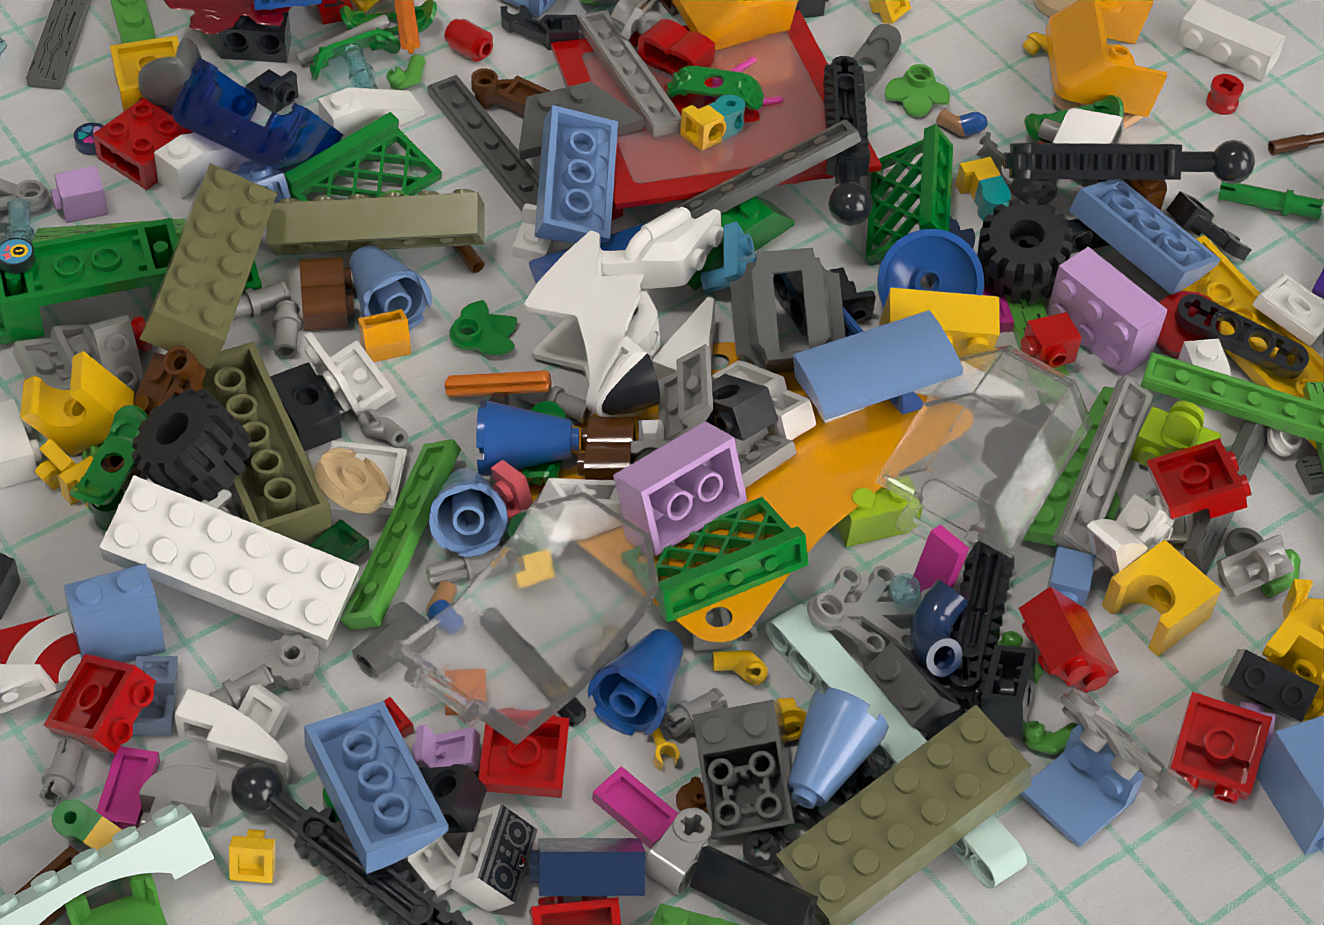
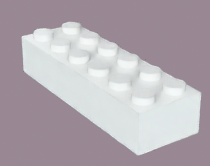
[99,475,359,650]

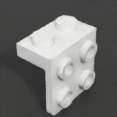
[304,331,397,418]

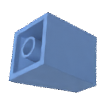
[64,563,166,663]
[1256,715,1324,855]

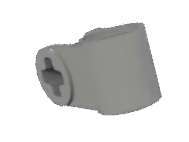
[645,808,712,894]

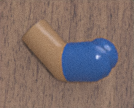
[936,109,988,137]
[426,580,461,635]

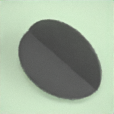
[137,38,207,121]

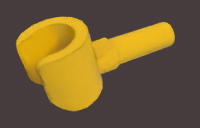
[652,726,680,769]

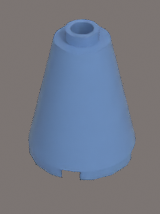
[350,245,432,331]
[429,468,508,557]
[788,687,889,809]

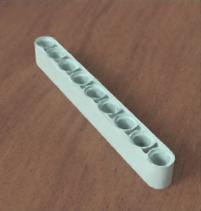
[765,604,1027,888]

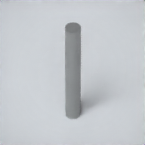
[295,14,390,66]

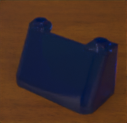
[173,57,344,170]

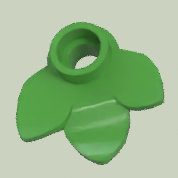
[884,64,950,118]

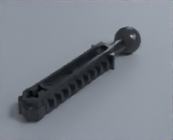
[823,56,873,226]
[1003,140,1255,184]
[941,478,1026,710]
[231,762,473,925]

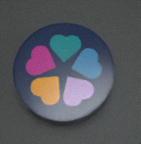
[74,122,104,155]

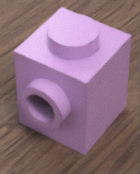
[51,166,108,223]

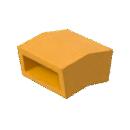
[358,309,411,362]

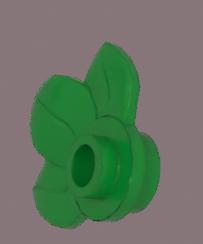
[449,300,517,356]

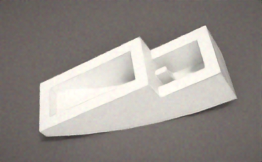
[712,360,816,440]
[1086,519,1150,575]
[174,688,291,785]

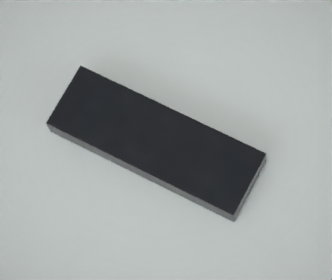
[689,846,818,925]

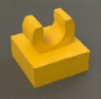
[868,0,911,23]
[34,438,76,491]
[229,829,276,883]

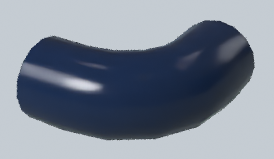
[910,579,969,676]

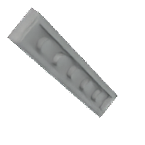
[577,10,681,138]
[1052,375,1153,554]

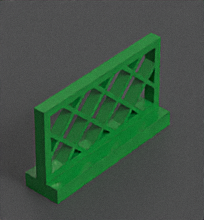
[284,112,442,202]
[865,124,953,264]
[623,497,809,623]

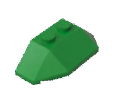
[686,196,795,291]

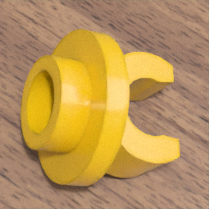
[776,697,807,742]

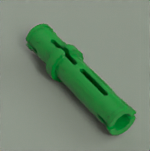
[1217,181,1324,220]

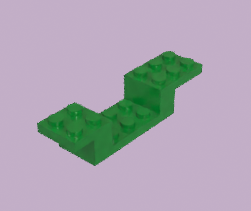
[0,218,262,345]

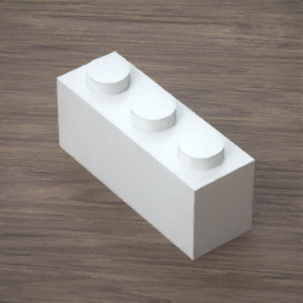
[1176,0,1286,81]

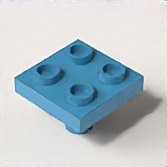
[700,221,757,294]

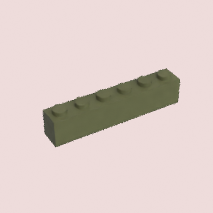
[266,189,485,255]

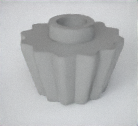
[265,634,320,690]

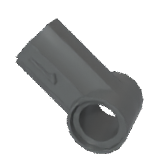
[352,602,435,678]

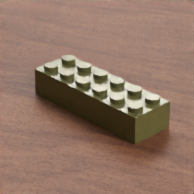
[140,163,277,369]
[202,342,332,544]
[776,705,1031,925]

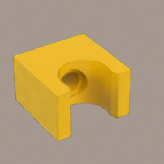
[20,351,134,457]
[1102,539,1222,656]

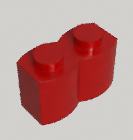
[638,19,715,76]

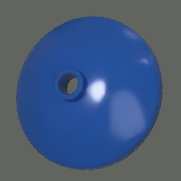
[877,229,984,309]

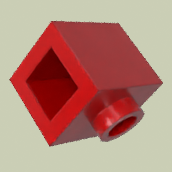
[1020,312,1082,371]

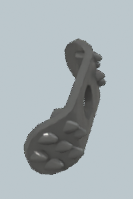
[853,24,902,93]
[977,132,1058,205]

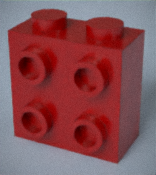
[93,98,194,191]
[1018,586,1119,693]

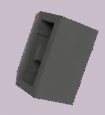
[692,699,795,839]

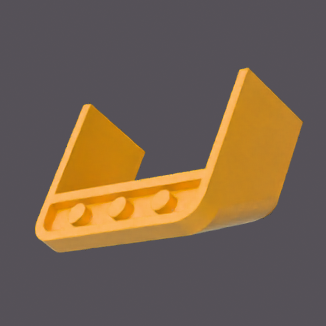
[672,0,798,50]
[1045,0,1168,117]

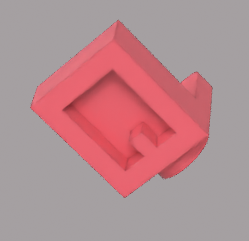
[491,460,533,518]

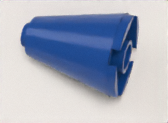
[476,400,579,476]
[587,629,684,736]

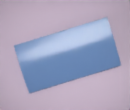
[534,105,618,243]
[1068,179,1221,295]
[793,310,963,420]
[304,701,448,874]

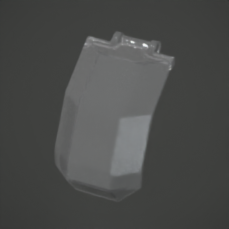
[875,345,1093,565]
[387,492,660,744]

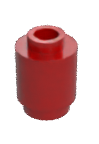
[444,19,493,62]

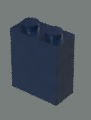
[529,838,645,896]

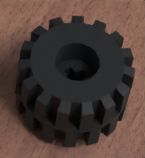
[977,199,1073,304]
[131,389,251,503]

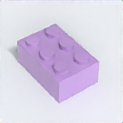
[1046,247,1167,376]
[613,421,747,556]

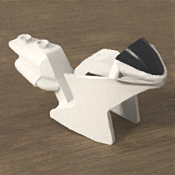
[525,207,724,417]

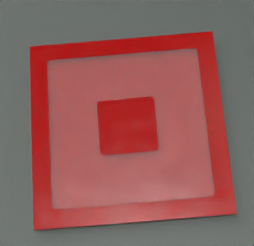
[551,10,882,210]

